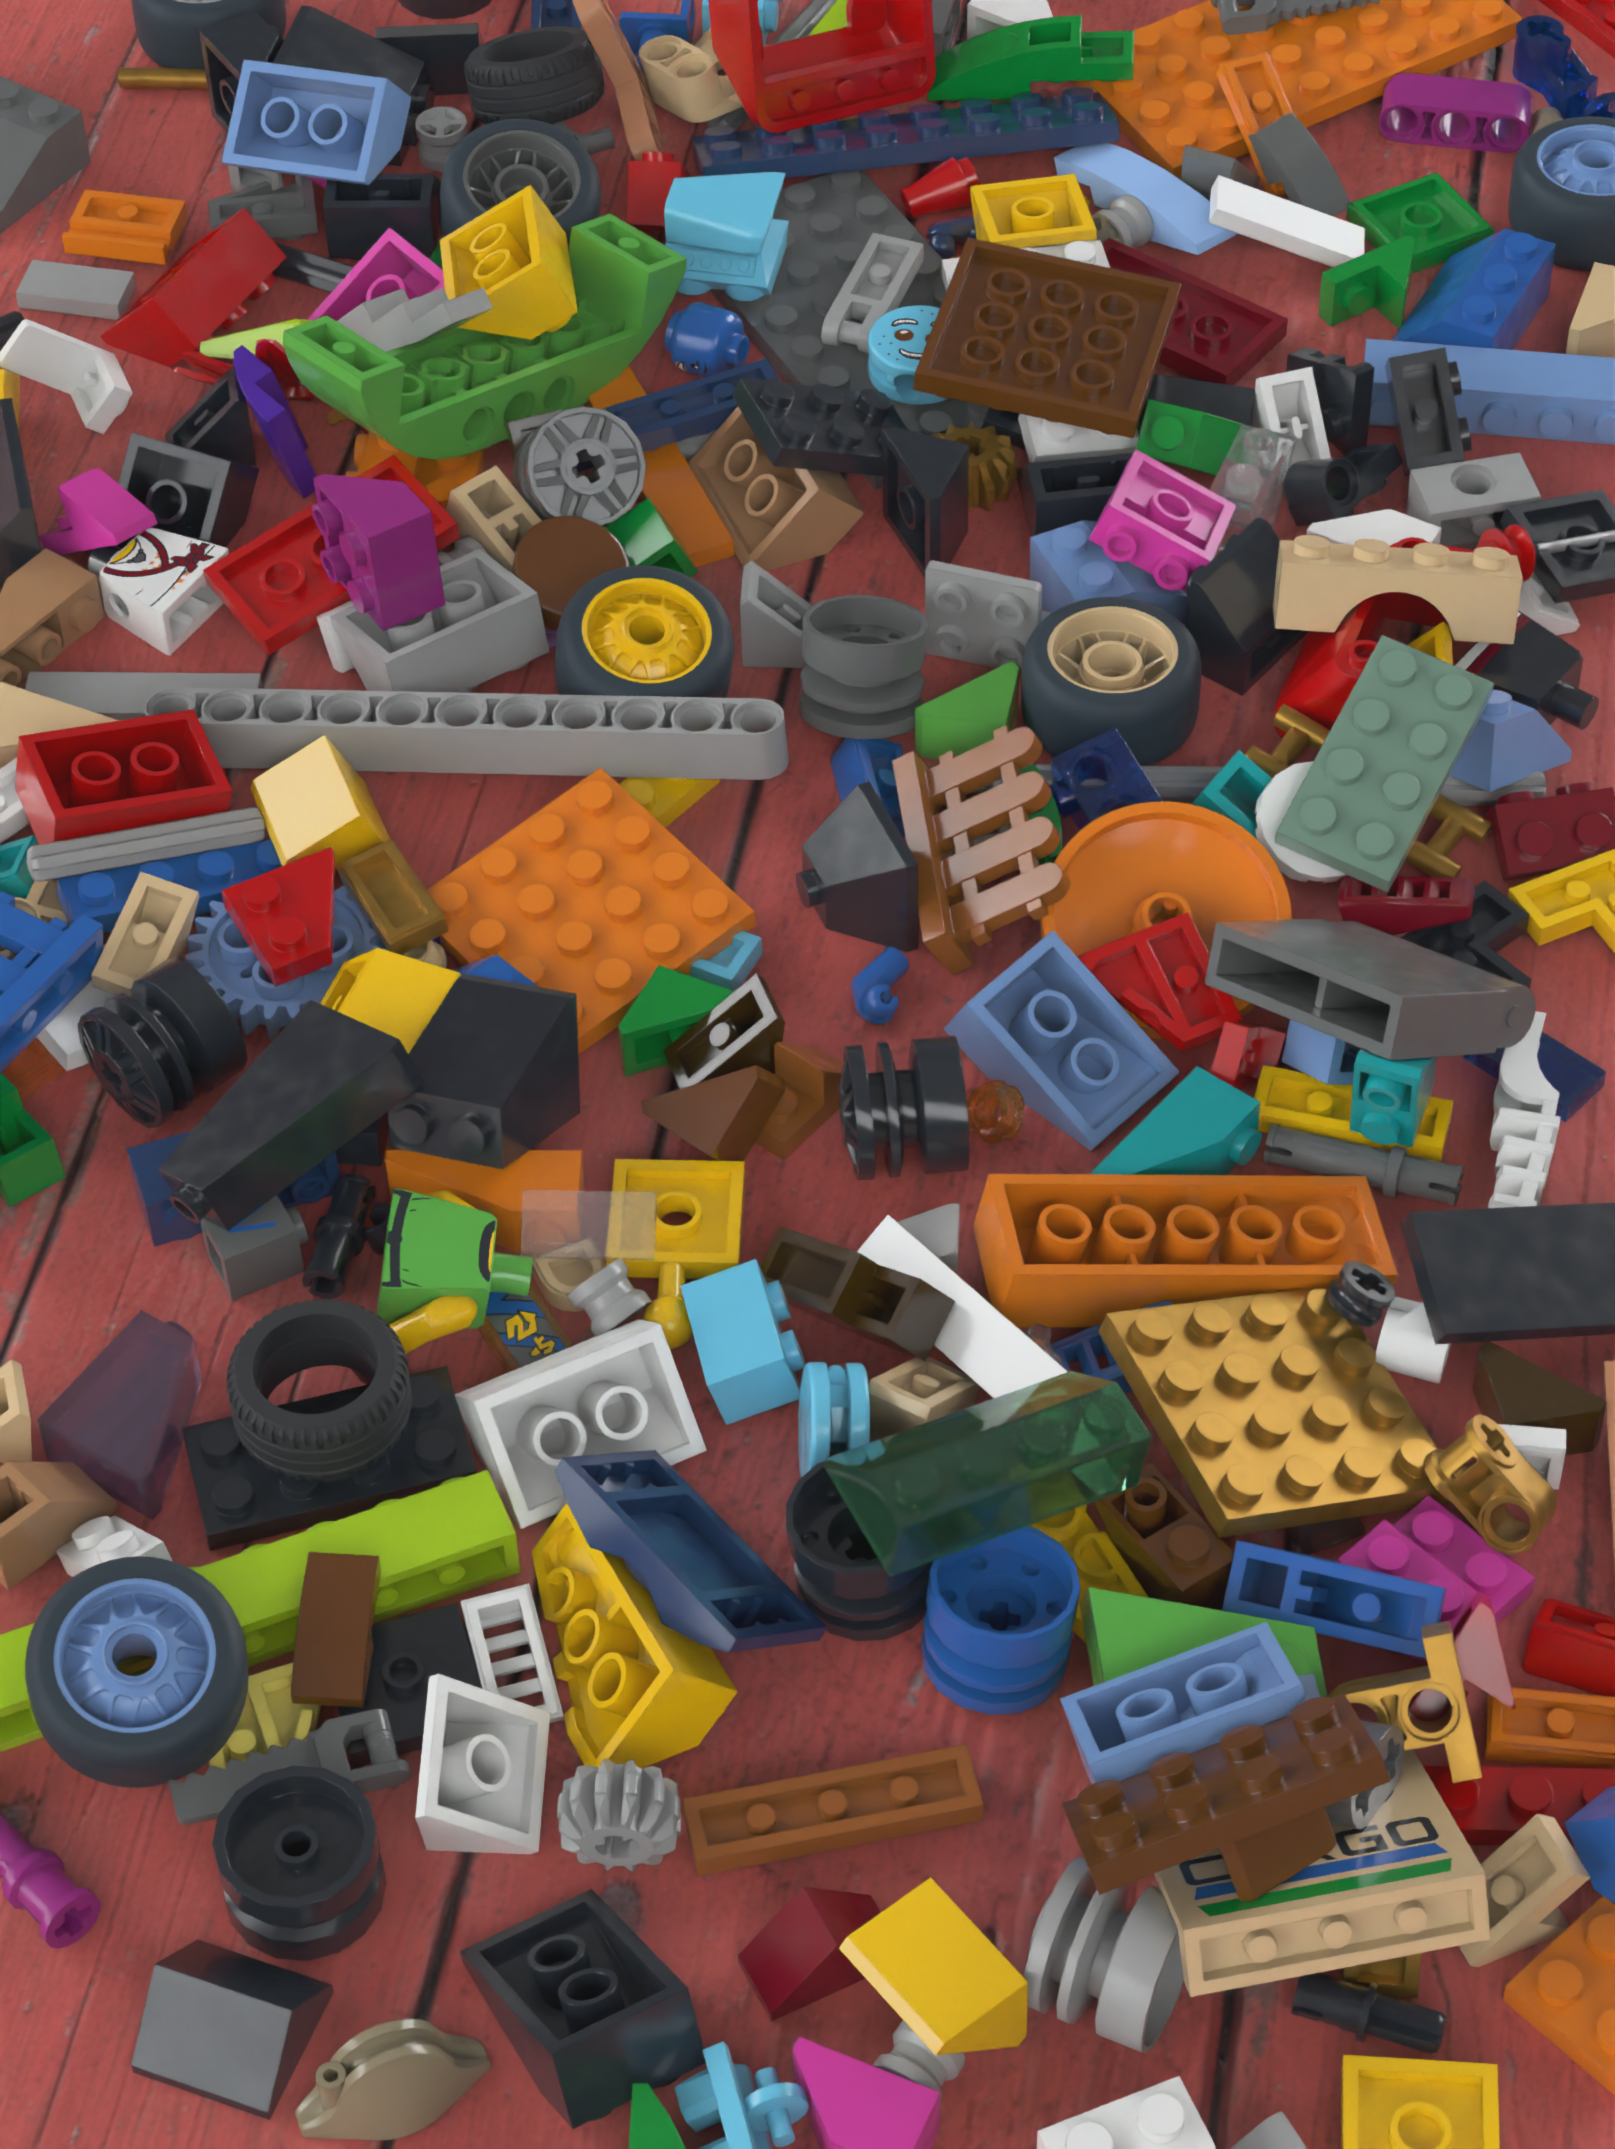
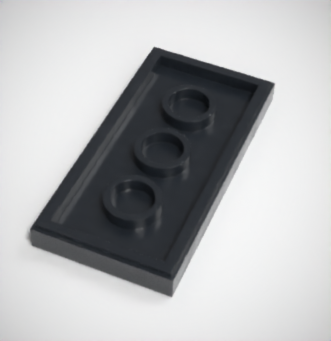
[1400,1203,1615,1345]

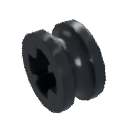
[1326,1261,1395,1327]

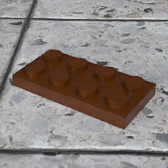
[1062,1694,1390,1895]

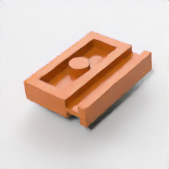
[62,189,188,265]

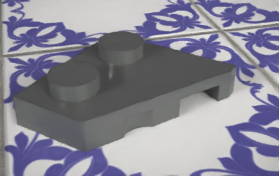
[208,175,318,240]

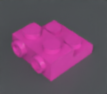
[1089,449,1236,593]
[1337,1495,1535,1666]

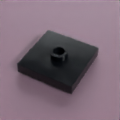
[337,1603,482,1767]

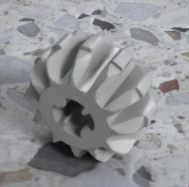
[557,1759,682,1872]

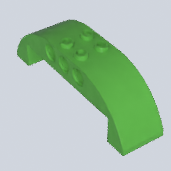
[283,213,687,460]

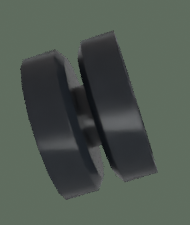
[212,1766,386,1961]

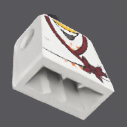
[88,527,229,656]

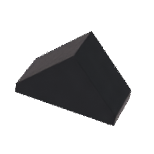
[165,364,256,466]

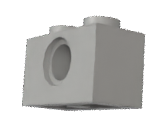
[1406,452,1541,550]

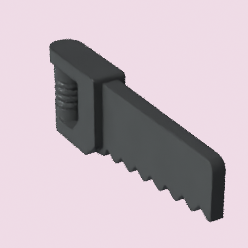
[1211,0,1379,35]
[168,1709,412,1825]

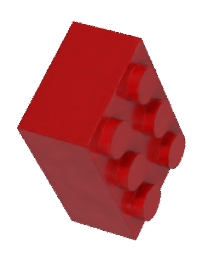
[15,709,232,844]

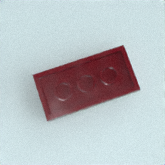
[1102,238,1288,385]

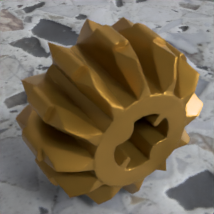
[932,421,1017,512]

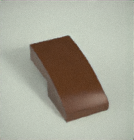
[291,1552,381,1708]

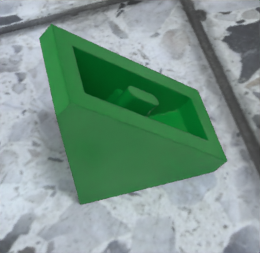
[618,965,734,1077]

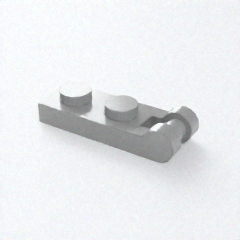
[821,233,924,354]

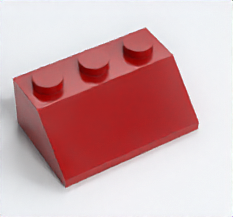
[100,208,287,367]

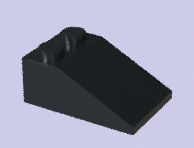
[460,1889,706,2129]

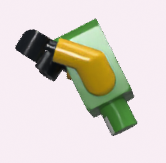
[350,1188,533,1384]

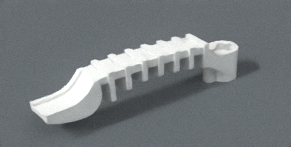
[1375,1011,1561,1384]

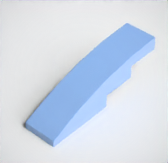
[1054,142,1238,255]

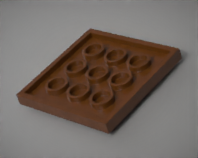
[913,237,1182,439]

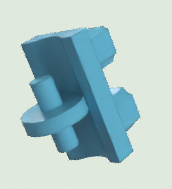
[674,2041,809,2149]

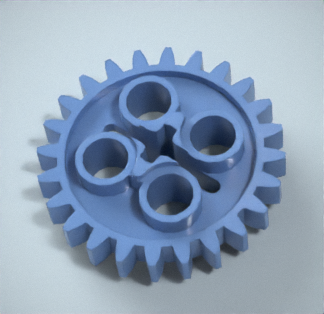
[185,885,388,1039]

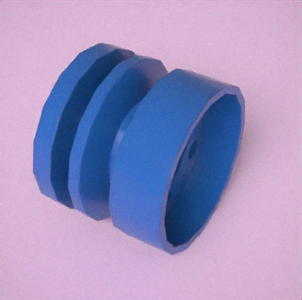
[921,1521,1080,1715]

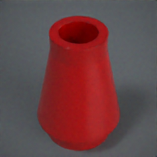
[900,157,980,219]

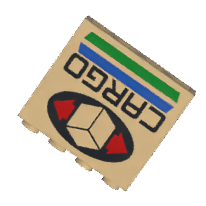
[1154,1749,1491,1997]

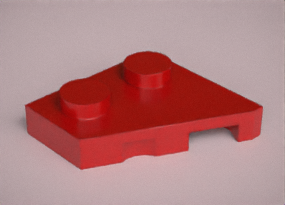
[221,847,337,987]
[1077,912,1242,1052]

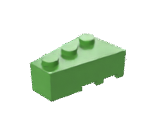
[1079,1587,1327,1697]

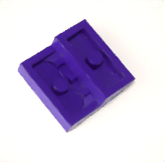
[233,345,317,499]

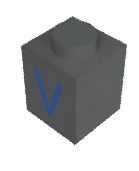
[200,1195,308,1301]

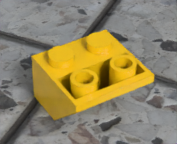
[320,948,462,1054]

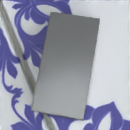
[15,260,136,320]

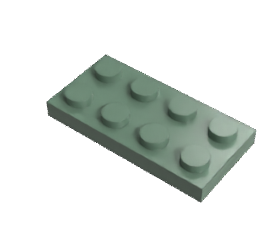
[1275,635,1494,892]

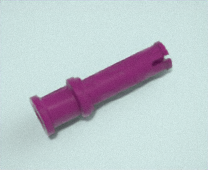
[0,1812,101,1949]

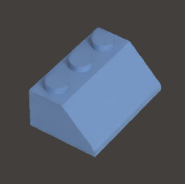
[222,59,412,185]

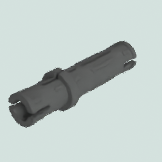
[1263,1123,1465,1207]

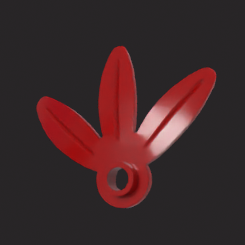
[173,339,318,401]

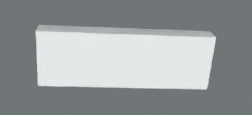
[1209,175,1365,267]

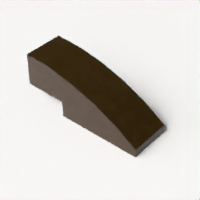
[760,1227,955,1361]

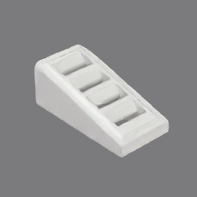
[461,1583,564,1724]

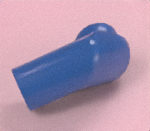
[850,947,909,1025]

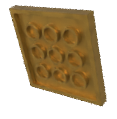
[1098,1288,1455,1538]

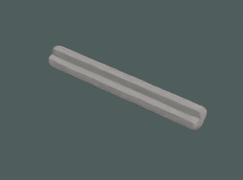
[26,807,265,882]

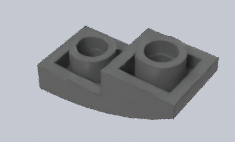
[1248,112,1350,217]

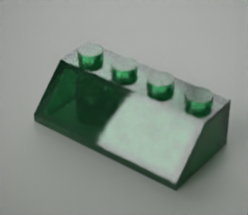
[824,1371,1152,1577]

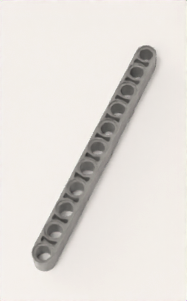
[143,687,789,780]

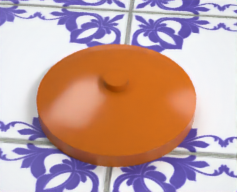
[1040,801,1292,1039]

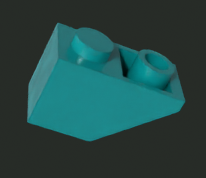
[1350,1049,1437,1148]

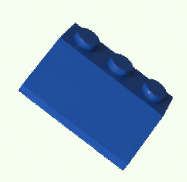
[1392,228,1556,350]

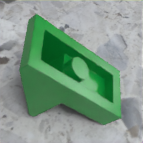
[1318,234,1415,328]

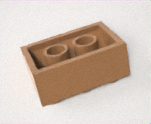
[688,407,865,571]

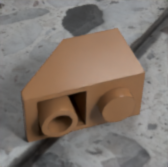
[0,1461,118,1590]

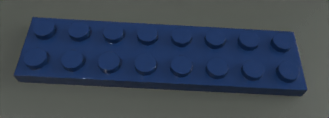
[692,87,1119,178]

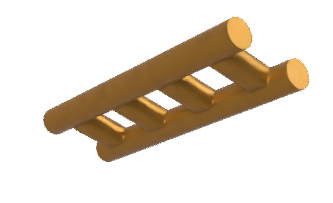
[1246,704,1492,878]

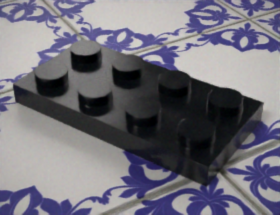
[182,1366,477,1551]

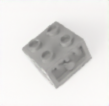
[925,560,1051,673]

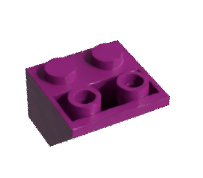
[312,474,446,631]

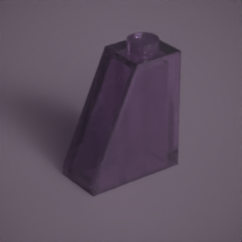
[37,1310,202,1520]

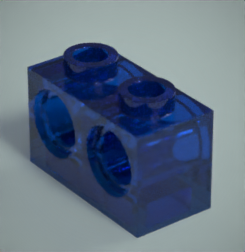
[1050,727,1162,830]

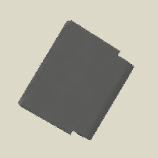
[1205,918,1536,1060]

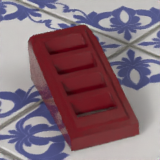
[1338,876,1475,935]

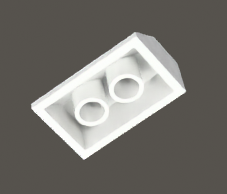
[455,1319,707,1529]

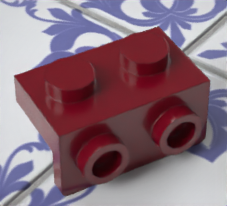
[1483,782,1615,881]

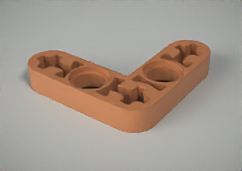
[572,0,666,161]

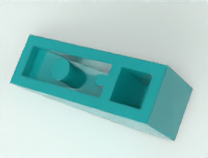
[1090,1066,1262,1175]

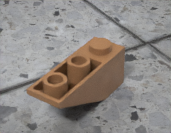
[0,548,104,687]

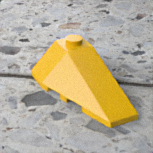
[531,1502,738,1768]

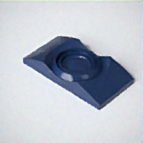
[555,1450,827,1653]

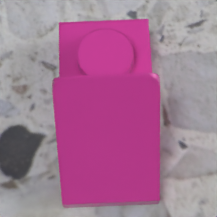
[39,468,158,555]

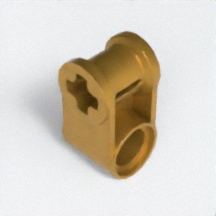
[1423,1414,1557,1555]

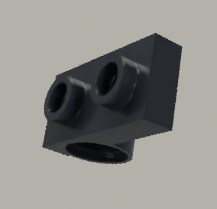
[1284,443,1403,526]

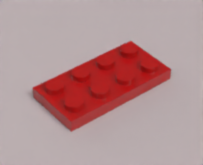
[203,455,461,655]

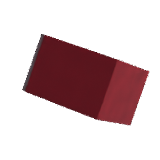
[738,1887,881,2022]

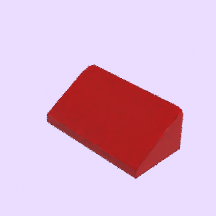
[1523,1598,1615,1697]

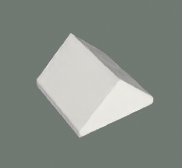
[415,1674,550,1854]

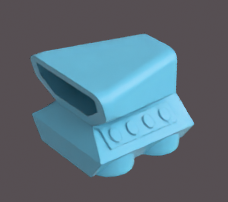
[664,172,789,301]

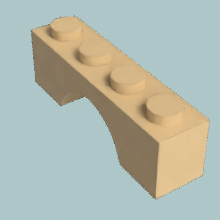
[1273,535,1523,644]

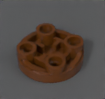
[512,516,629,630]

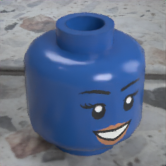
[665,302,750,377]

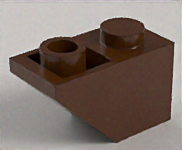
[1095,1463,1234,1611]

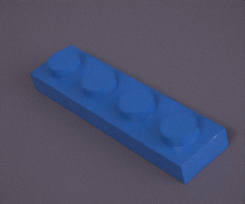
[57,840,282,933]

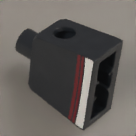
[1454,610,1599,730]

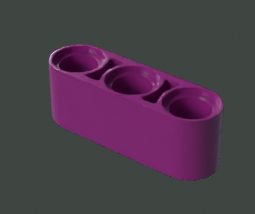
[1378,73,1534,153]

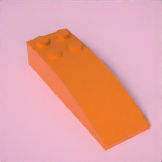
[973,1174,1398,1327]

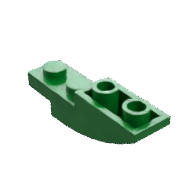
[928,15,1135,102]

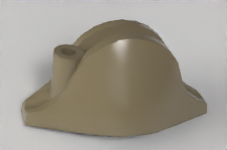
[295,2019,492,2140]

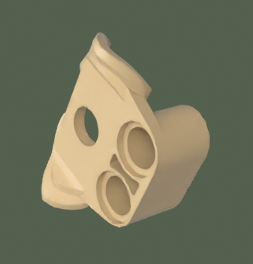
[639,28,768,123]

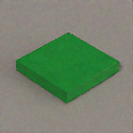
[1346,172,1495,274]

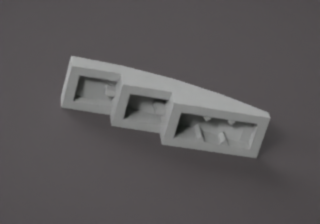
[337,288,493,352]

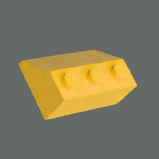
[440,185,578,340]

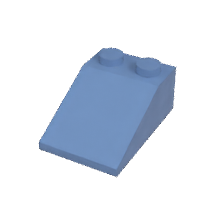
[1029,520,1189,625]
[944,930,1180,1151]
[1060,1622,1306,1784]

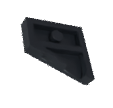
[1286,347,1374,456]

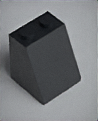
[273,5,435,166]
[388,974,580,1169]

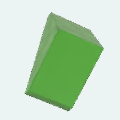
[915,661,1019,760]

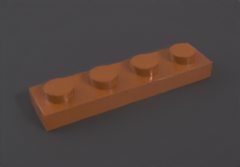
[682,1744,984,1877]

